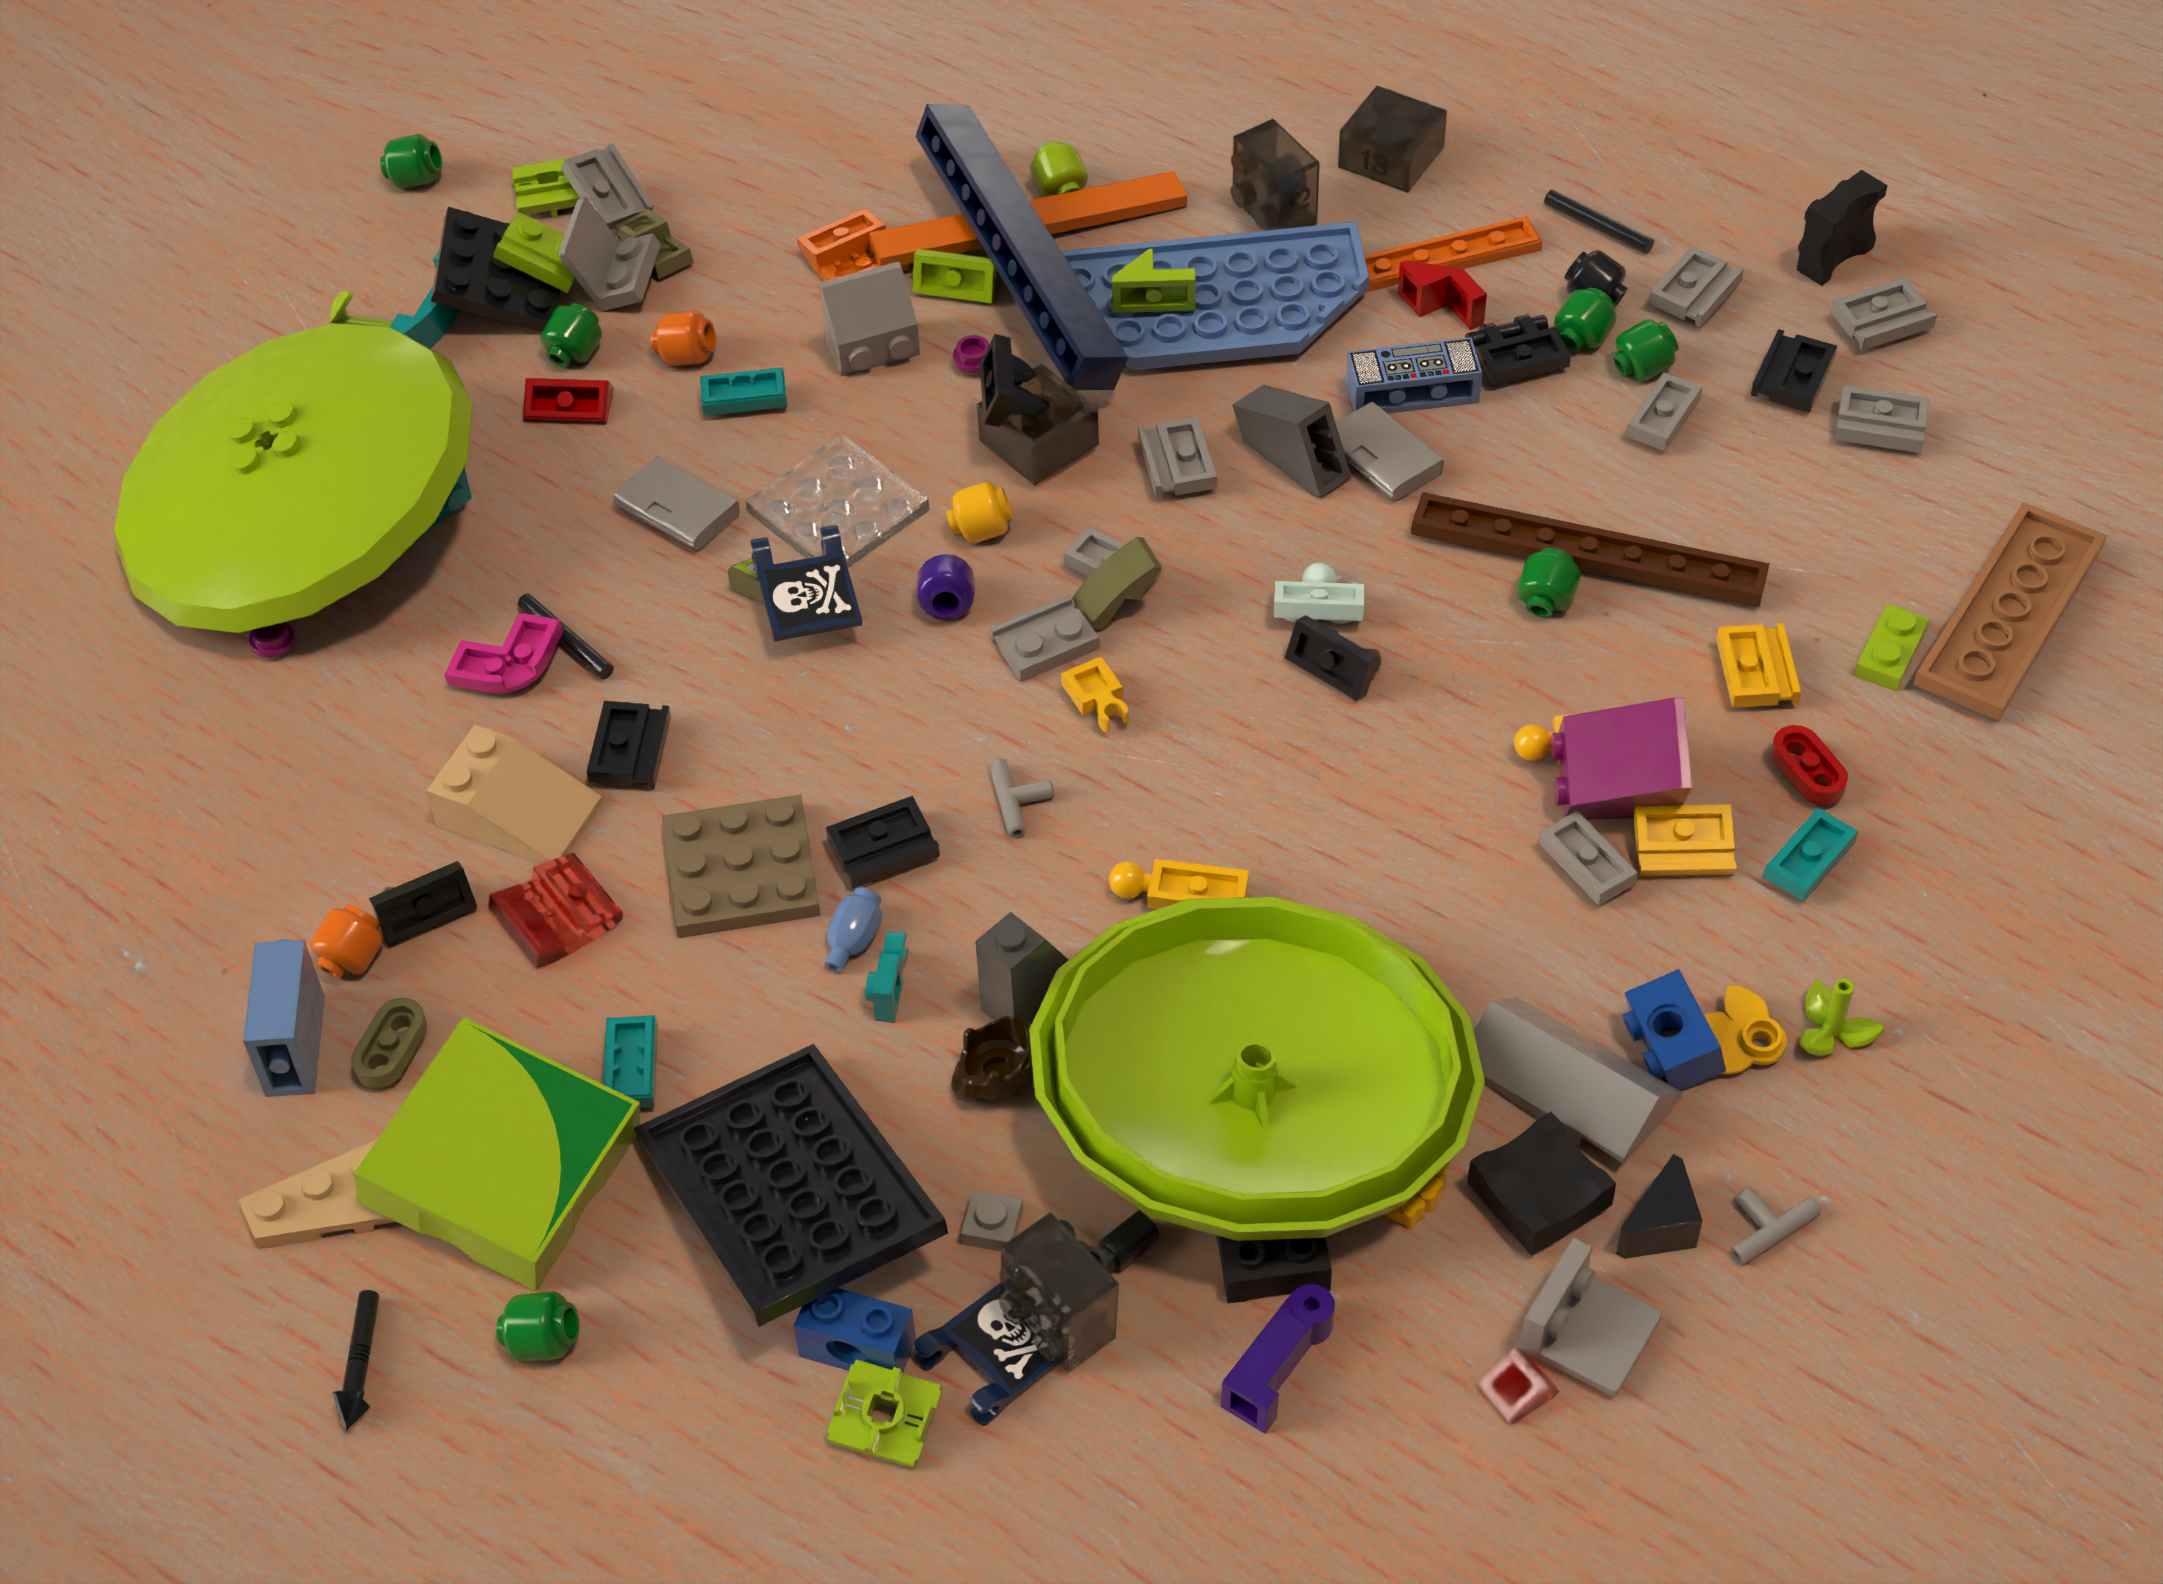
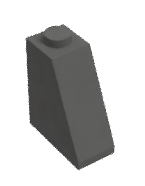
[1232,385,1351,498]
[975,912,1068,1026]

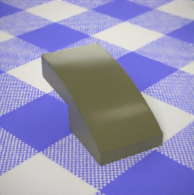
[614,209,694,279]
[1072,537,1162,631]

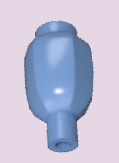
[825,887,883,973]

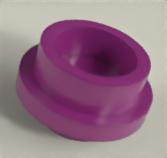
[953,335,989,373]
[249,622,295,658]

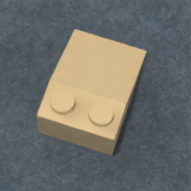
[426,724,603,869]

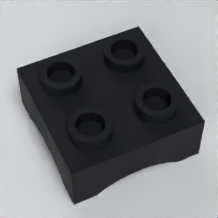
[1796,170,1888,286]
[1467,1112,1617,1256]
[1216,1235,1332,1304]

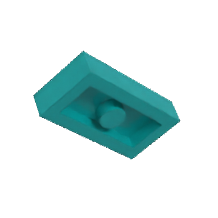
[1763,807,1858,901]

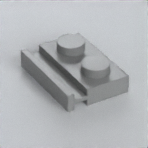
[561,143,654,230]
[1648,246,1744,328]
[1830,277,1937,351]
[1834,385,1930,453]
[1138,417,1217,499]
[990,595,1100,682]

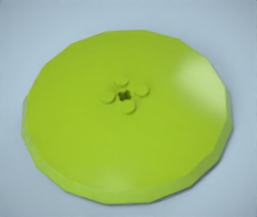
[114,323,473,633]
[1029,897,1485,1241]

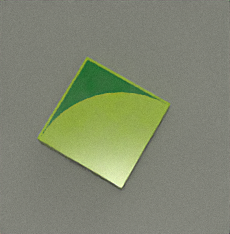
[354,1017,640,1291]

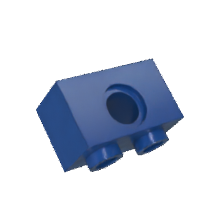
[1622,969,1726,1091]
[794,1288,916,1373]

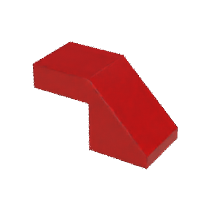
[1398,260,1487,330]

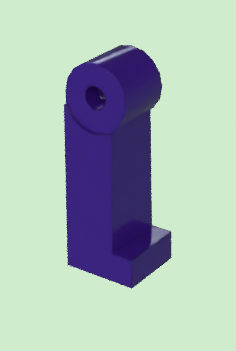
[1221,1284,1335,1434]

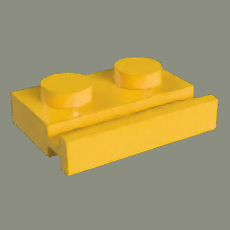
[1716,623,1801,708]
[1633,804,1737,877]

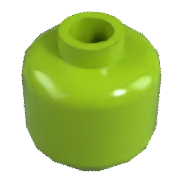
[1030,141,1088,197]

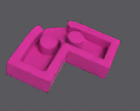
[444,613,564,694]

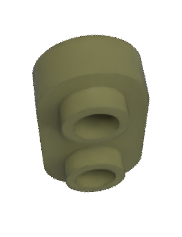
[351,998,427,1088]

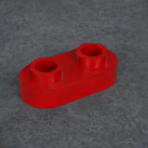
[1771,725,1848,805]

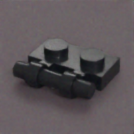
[1465,314,1571,386]

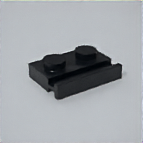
[1751,329,1837,412]
[586,701,671,788]
[826,795,940,889]

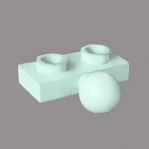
[1274,562,1364,624]

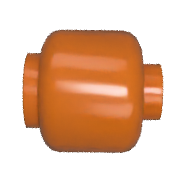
[651,310,717,367]
[310,904,383,979]

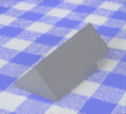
[1474,998,1682,1164]

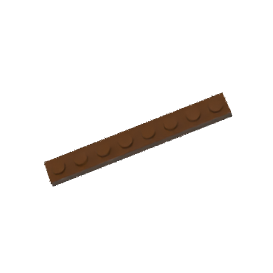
[1411,492,1770,607]

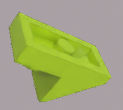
[1112,249,1196,313]

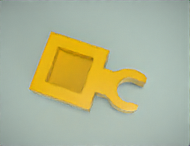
[1061,657,1129,733]

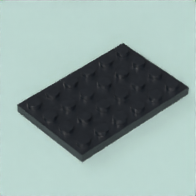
[634,1044,948,1327]

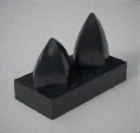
[980,334,1047,428]
[1285,615,1382,701]
[369,861,478,945]

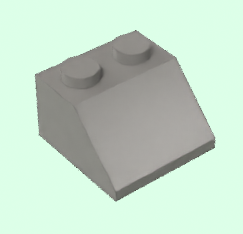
[819,261,920,376]

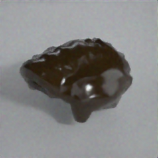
[951,1016,1034,1102]

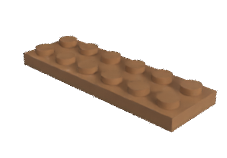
[1913,502,2107,721]

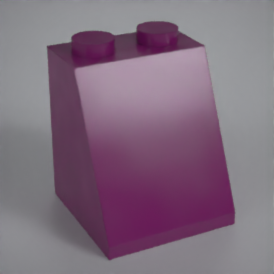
[1551,697,1692,820]

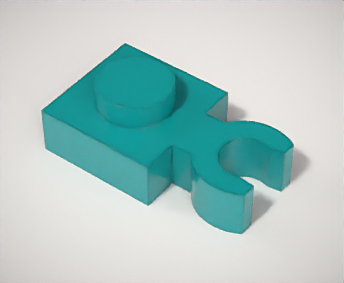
[866,931,908,1023]

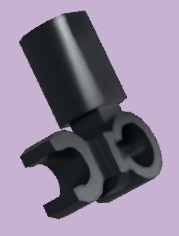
[1036,1210,1160,1297]

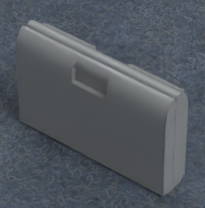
[1335,402,1444,500]
[613,456,740,550]

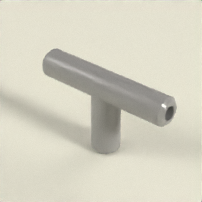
[989,758,1054,838]
[1732,1187,1821,1264]

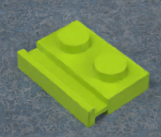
[493,211,576,293]

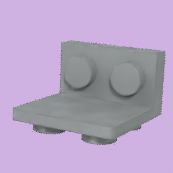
[558,197,661,312]
[1520,1237,1662,1396]

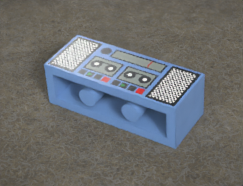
[1345,337,1482,414]

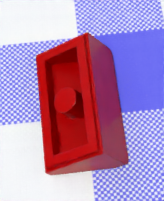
[523,378,614,423]

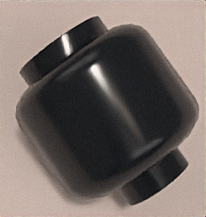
[1564,250,1628,308]

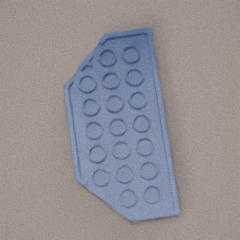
[1061,222,1369,370]

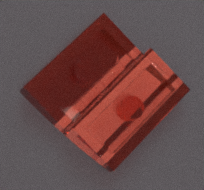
[488,852,623,969]

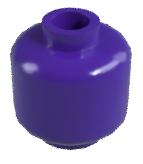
[917,554,975,620]

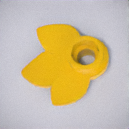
[1704,985,1787,1075]

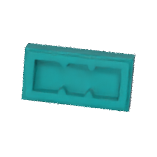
[700,367,788,416]
[603,1015,658,1108]

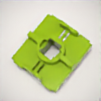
[511,157,580,218]
[826,1359,942,1469]

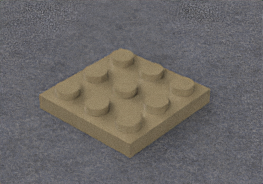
[662,794,821,938]

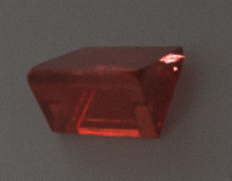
[1477,1348,1560,1425]

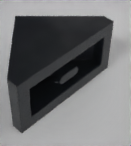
[1616,1154,1703,1259]

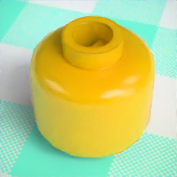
[946,481,1014,544]

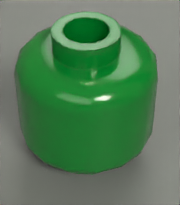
[380,134,443,190]
[1554,288,1617,351]
[540,303,602,367]
[1613,319,1679,382]
[1516,548,1581,617]
[496,1291,580,1363]

